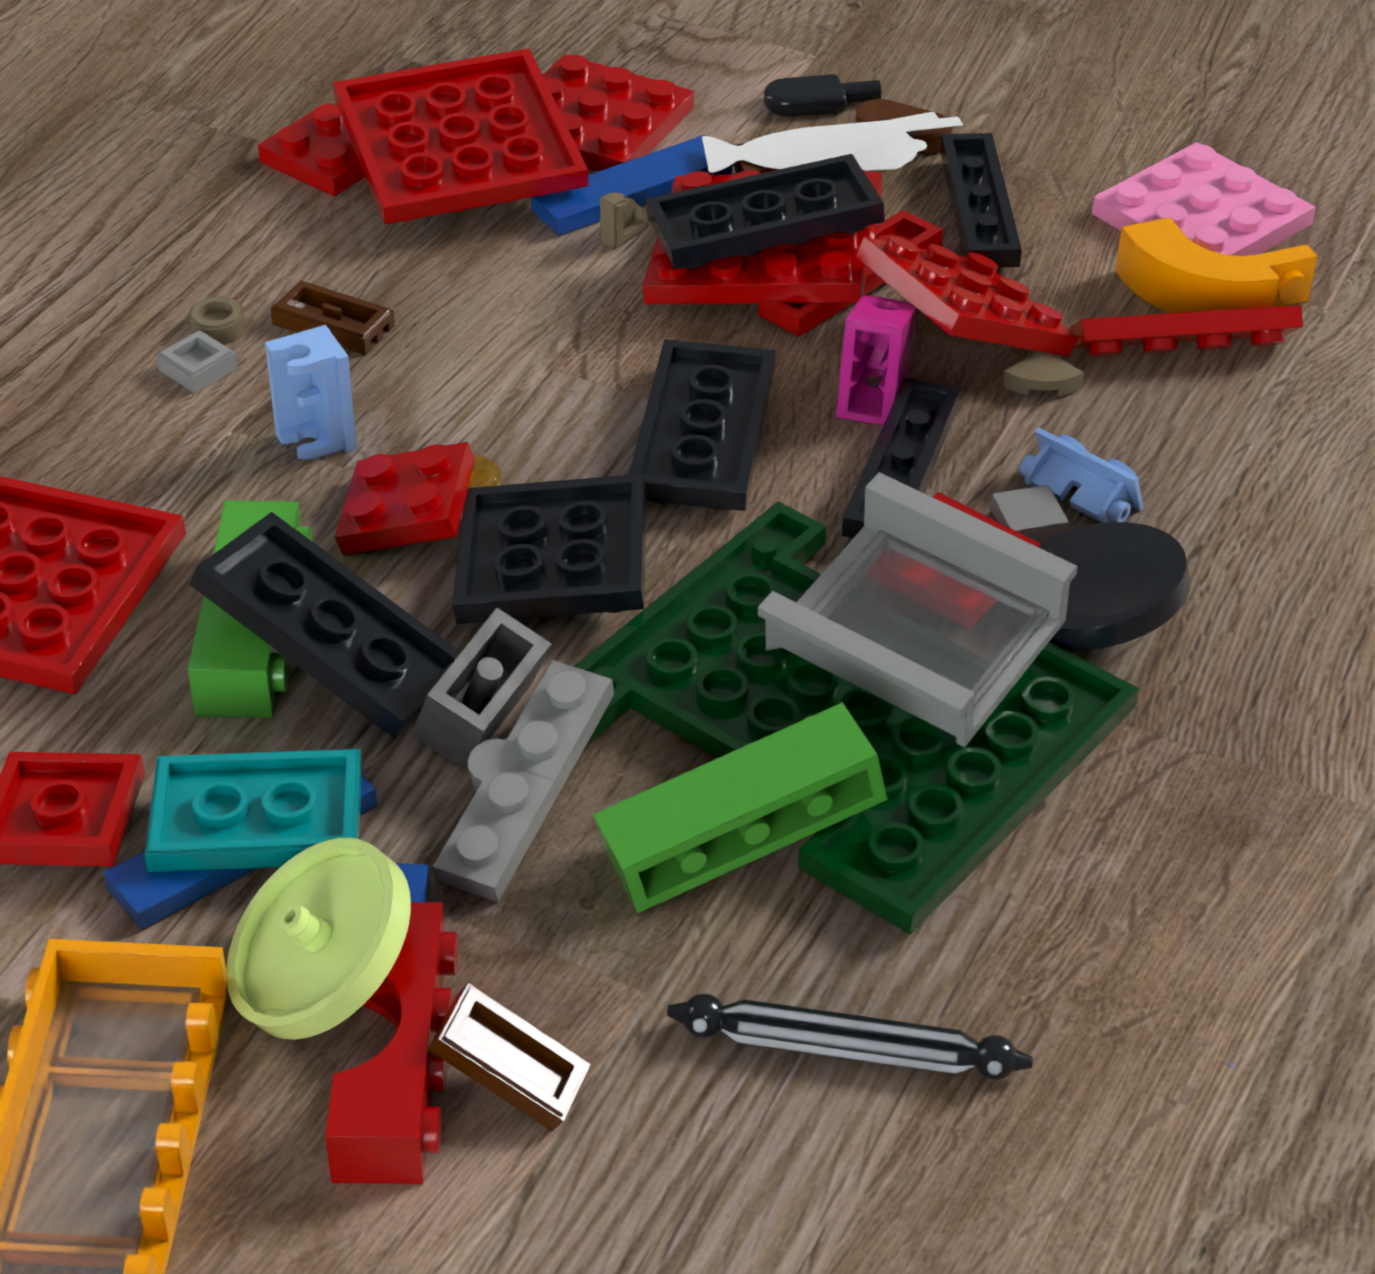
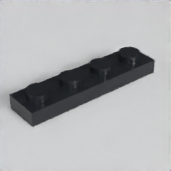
[940,133,1022,269]
[842,378,960,538]

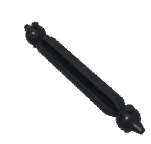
[667,994,1033,1080]

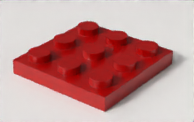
[543,54,694,172]
[855,236,1079,357]

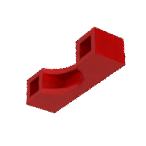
[325,902,458,1184]

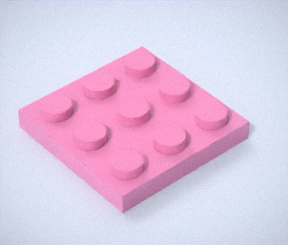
[1091,142,1316,256]

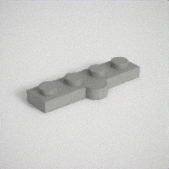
[433,660,614,903]

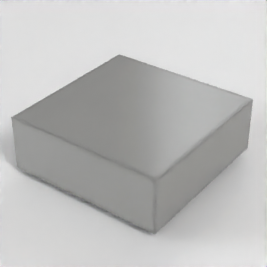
[156,330,238,393]
[990,485,1069,543]

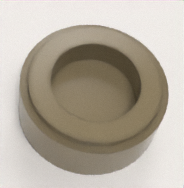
[188,296,246,345]

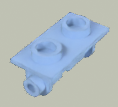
[1019,427,1144,523]

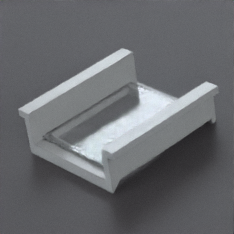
[758,472,1077,747]

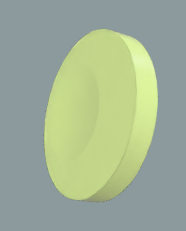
[226,837,411,1040]

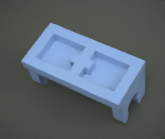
[265,325,357,460]

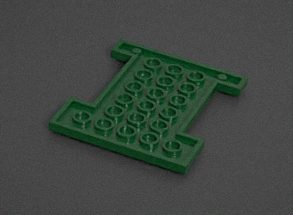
[574,501,1139,935]

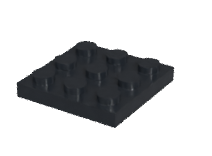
[452,474,647,624]

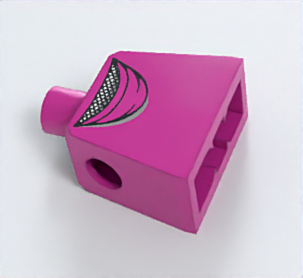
[836,295,918,426]

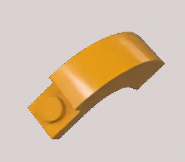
[1115,217,1318,313]

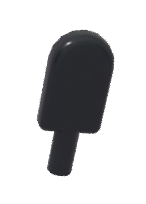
[764,74,881,116]

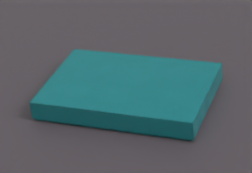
[145,749,362,872]

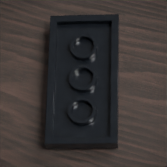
[646,153,885,270]
[629,339,776,511]
[189,512,461,739]

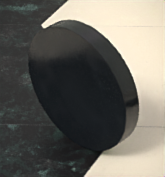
[1010,522,1191,650]

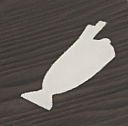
[702,111,964,173]

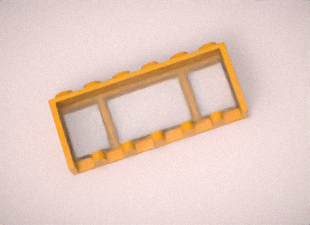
[0,939,230,1274]

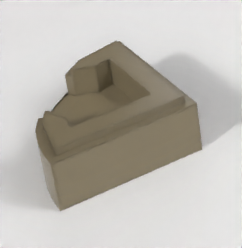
[600,192,649,249]
[1002,351,1084,396]

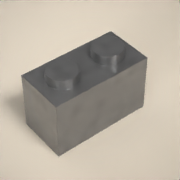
[411,608,551,771]

